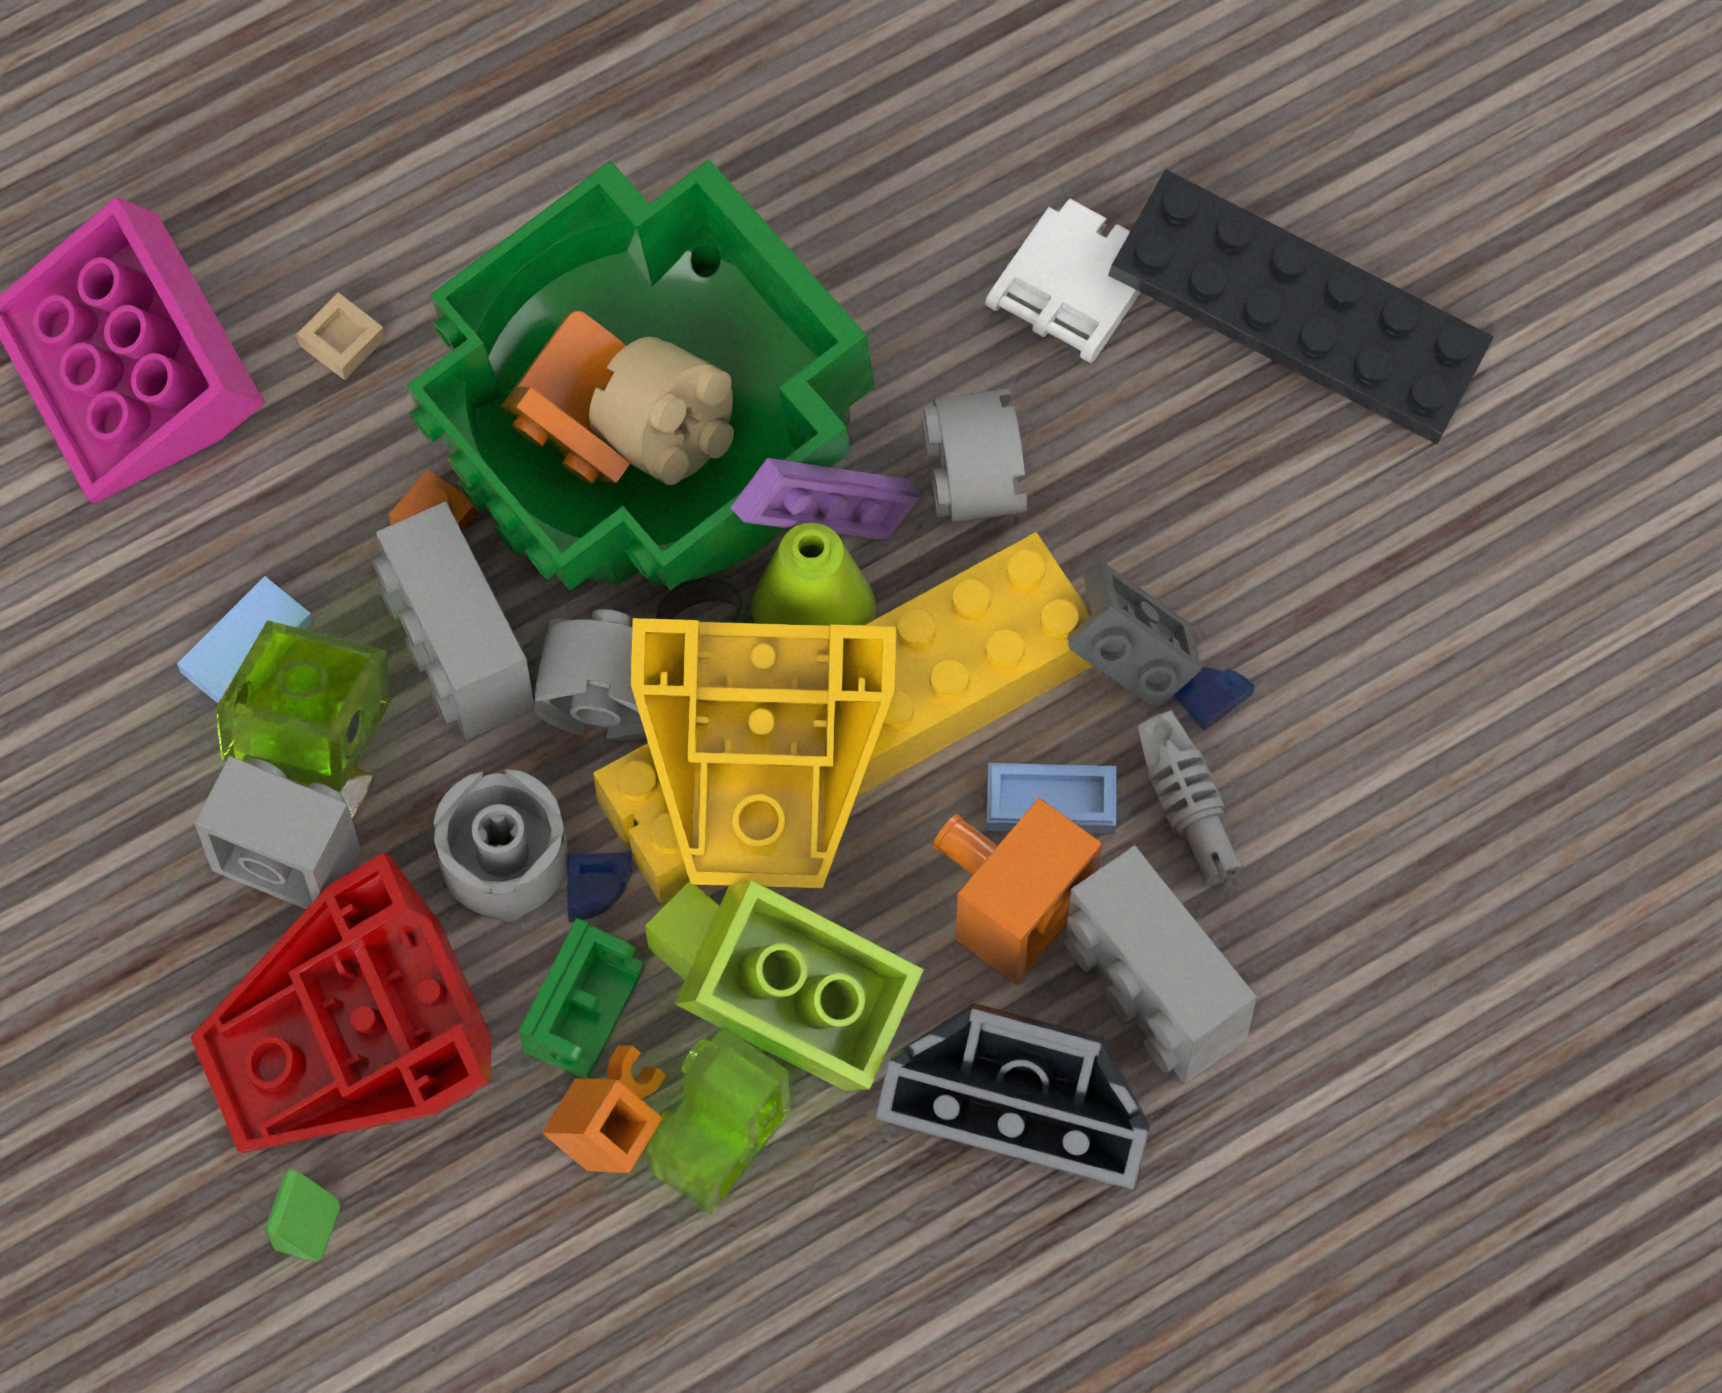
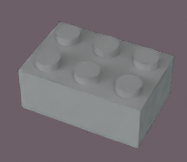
[372,501,535,741]
[1065,845,1257,1085]

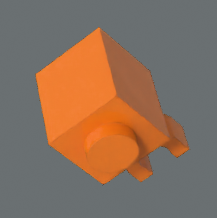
[542,1045,666,1173]

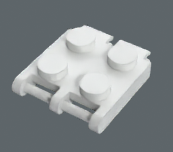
[985,199,1141,363]

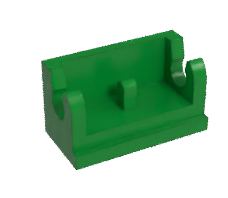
[519,918,645,1079]

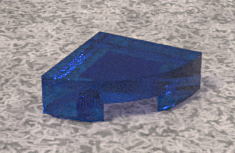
[1173,668,1255,731]
[567,852,633,923]

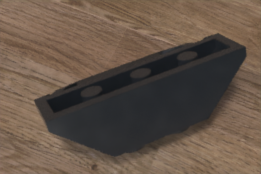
[875,1003,1150,1190]

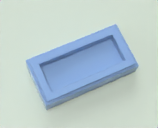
[177,576,313,710]
[987,763,1116,834]

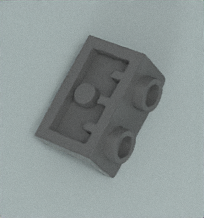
[1067,560,1201,707]

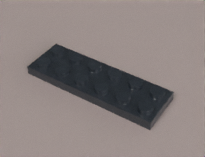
[1108,169,1494,445]

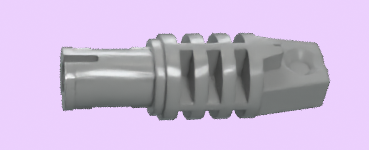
[1137,711,1243,886]

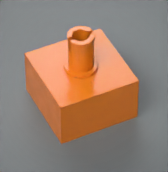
[933,797,1102,985]

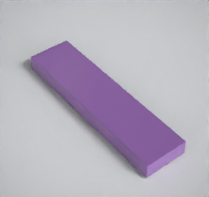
[730,458,921,541]

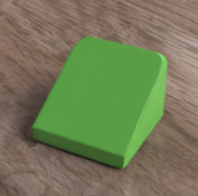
[265,1169,340,1262]

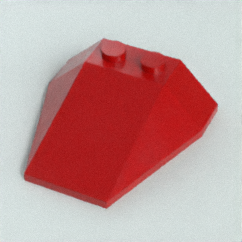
[190,853,491,1153]

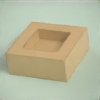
[297,292,386,380]

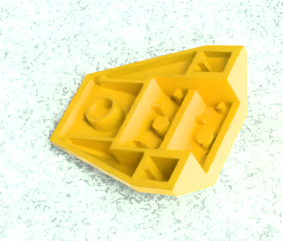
[631,618,896,888]

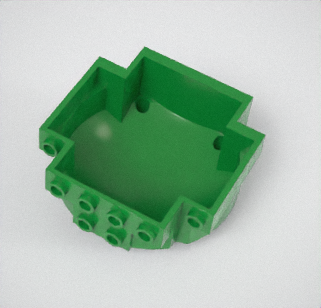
[407,159,875,591]

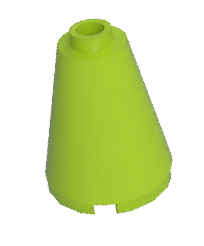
[750,523,876,626]

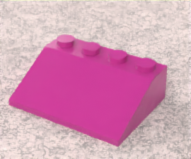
[0,197,265,503]

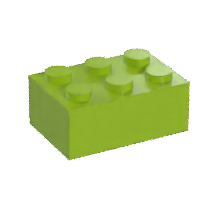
[674,880,924,1091]

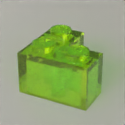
[645,1026,791,1215]

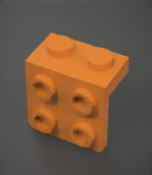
[500,311,631,485]

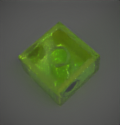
[216,620,390,792]

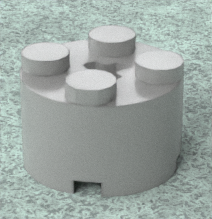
[922,388,1027,523]
[534,609,647,741]
[434,769,569,922]

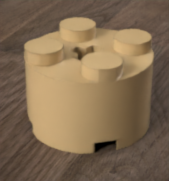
[589,336,734,485]

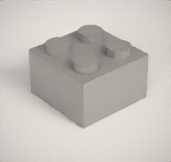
[194,756,361,909]

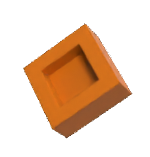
[388,469,478,532]

